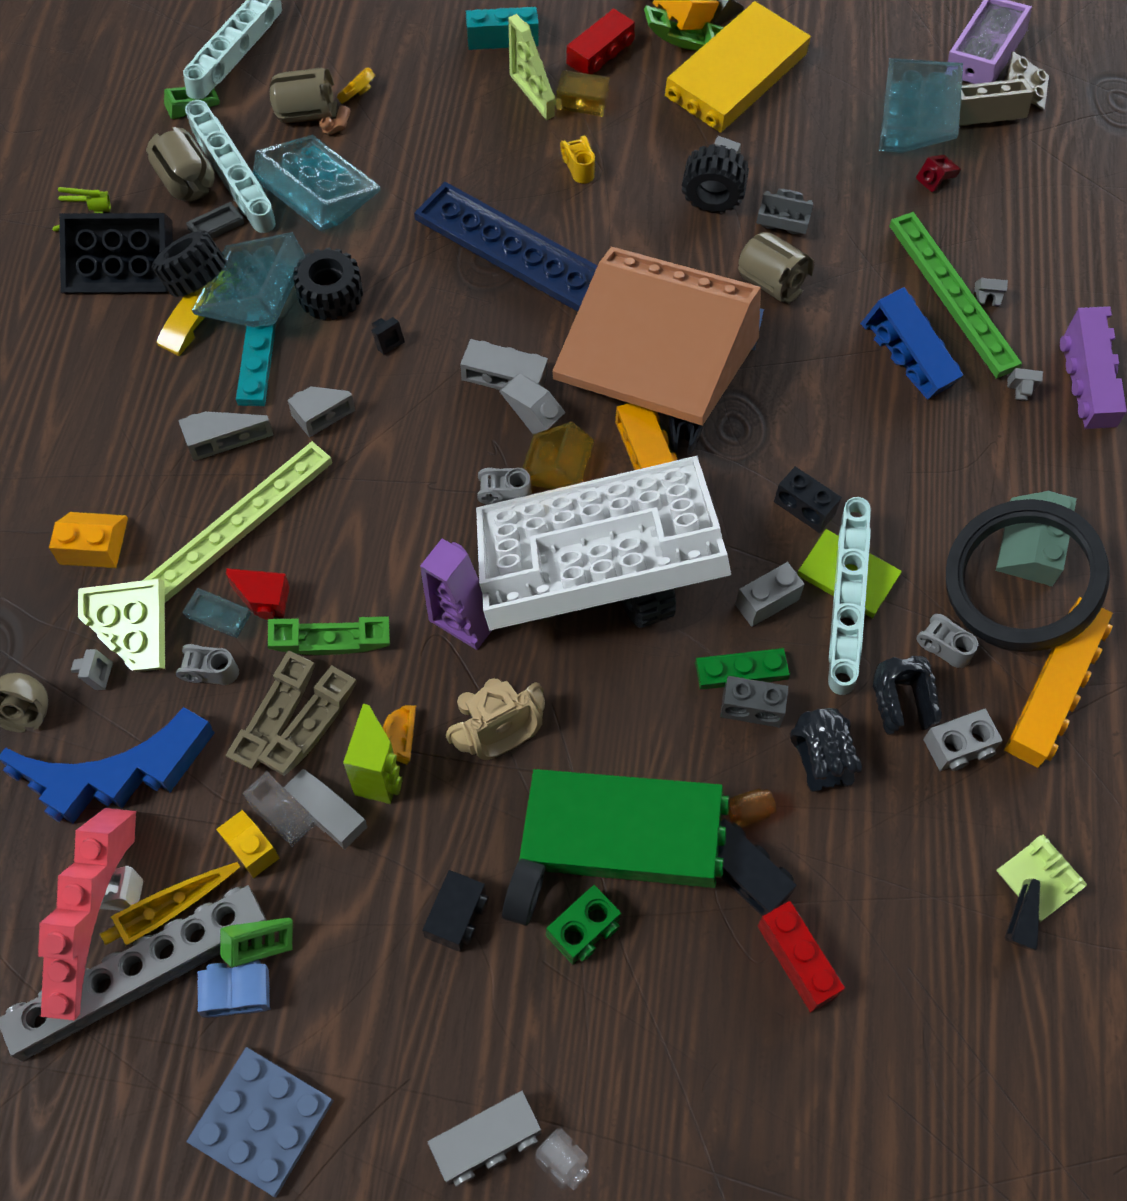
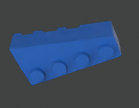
[860,287,963,400]

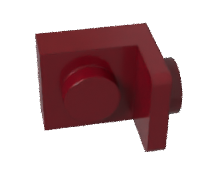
[916,155,961,192]

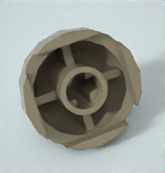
[0,673,48,733]

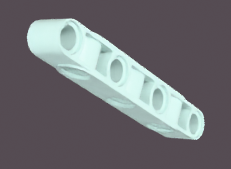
[183,0,282,100]
[185,100,276,233]
[828,497,871,695]

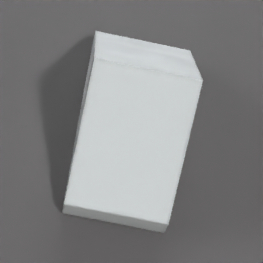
[100,866,144,911]

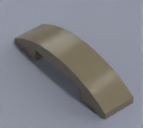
[225,650,315,770]
[258,665,357,776]

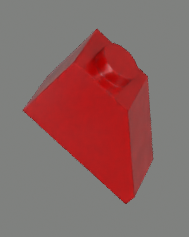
[226,568,290,619]

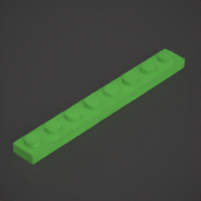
[889,212,1022,378]

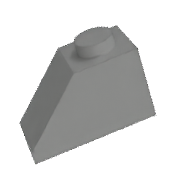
[499,374,566,434]
[287,386,355,438]

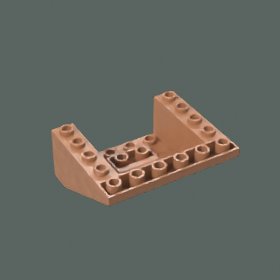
[552,246,761,426]

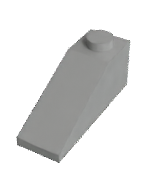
[178,411,273,461]

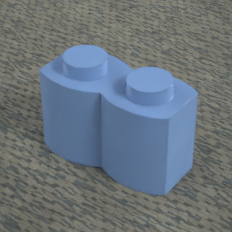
[198,960,270,1017]

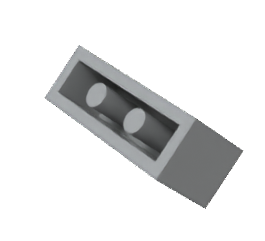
[460,339,548,390]
[427,1091,541,1187]

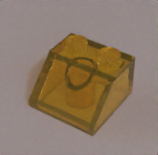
[523,422,594,490]

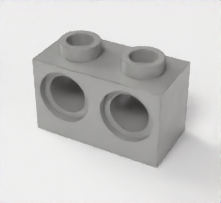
[923,708,1003,771]

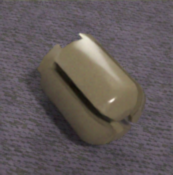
[269,67,337,124]
[146,127,215,202]
[738,232,814,303]

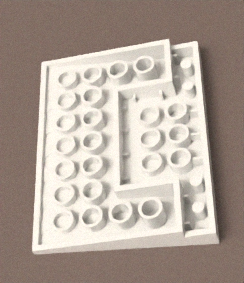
[476,456,731,631]

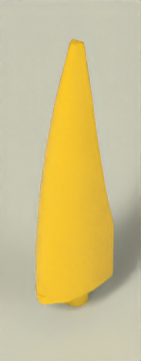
[100,862,240,945]

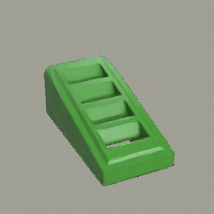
[164,87,220,119]
[220,917,293,968]

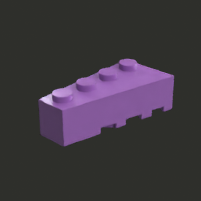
[1060,306,1127,429]
[420,538,492,650]

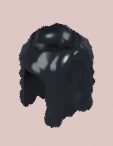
[872,656,942,735]
[789,708,862,792]

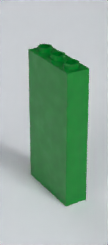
[519,769,729,888]

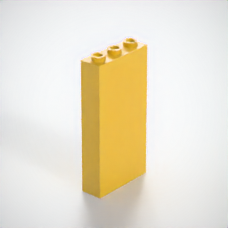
[665,1,811,133]

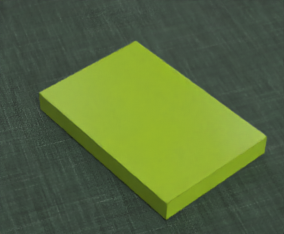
[797,529,902,619]

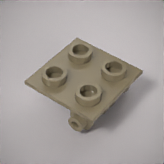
[1004,51,1049,110]

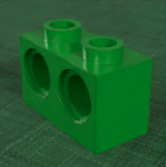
[546,885,621,965]

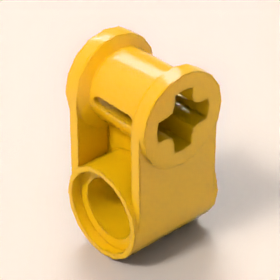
[560,135,595,184]

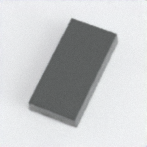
[186,202,245,239]

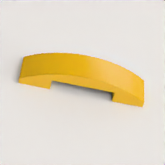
[157,271,242,356]

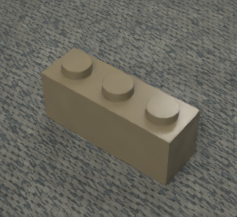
[950,78,1034,126]

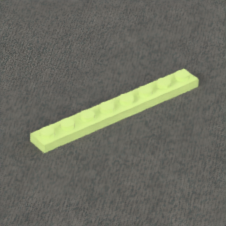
[142,441,332,603]

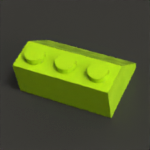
[343,704,402,804]

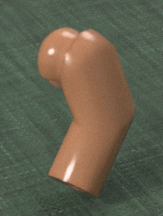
[320,105,351,135]

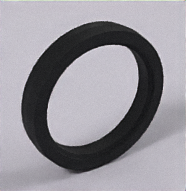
[946,499,1110,652]

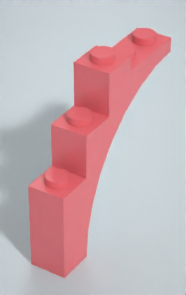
[38,808,136,1021]

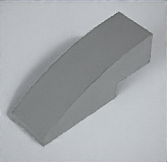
[280,769,367,850]

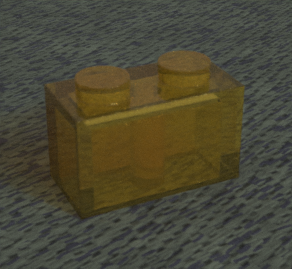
[556,70,610,117]

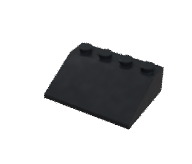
[59,213,173,293]

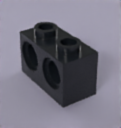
[774,466,842,533]

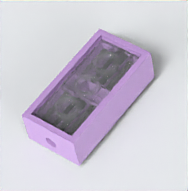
[946,0,1032,84]

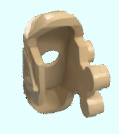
[446,678,545,760]

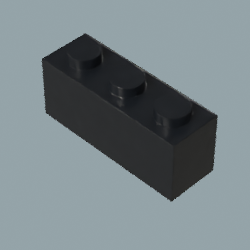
[718,818,797,916]

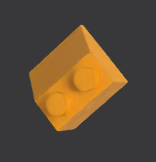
[49,512,128,568]

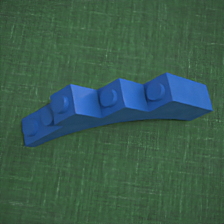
[0,707,215,824]

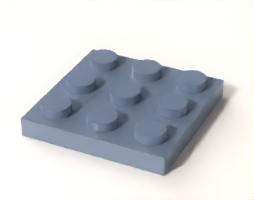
[186,1047,334,1198]

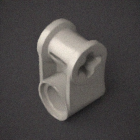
[477,468,532,505]
[917,614,978,668]
[176,644,239,685]

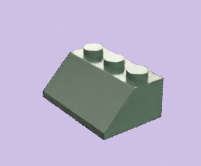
[995,491,1077,586]

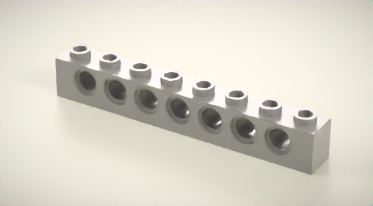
[0,885,267,1061]

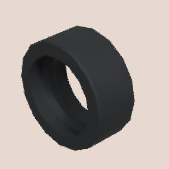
[502,858,545,926]

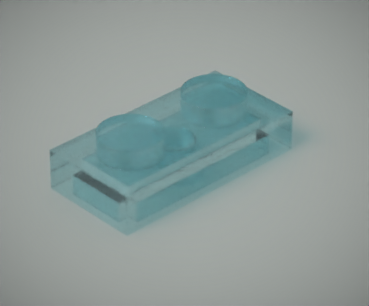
[183,588,251,638]

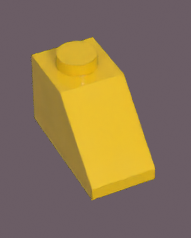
[216,810,280,878]

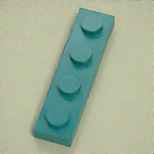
[236,312,277,406]

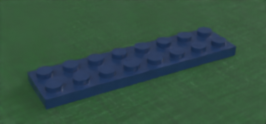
[414,182,597,312]

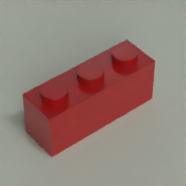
[566,8,635,78]
[757,901,845,1013]

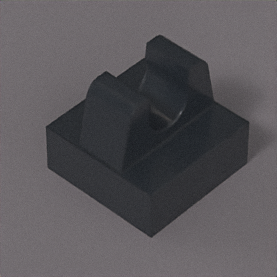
[371,317,405,355]

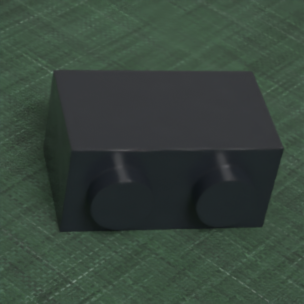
[422,870,489,952]

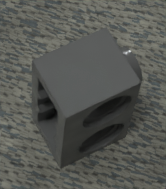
[720,676,789,728]

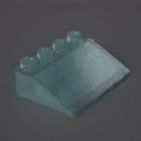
[878,58,963,153]
[253,135,380,231]
[192,232,305,327]

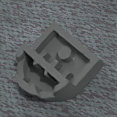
[756,189,813,234]

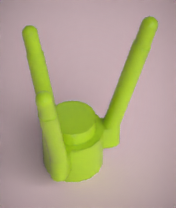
[52,187,111,232]

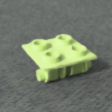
[996,835,1087,922]

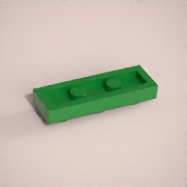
[695,648,790,690]

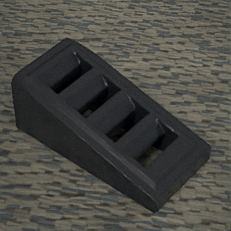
[1005,878,1040,950]

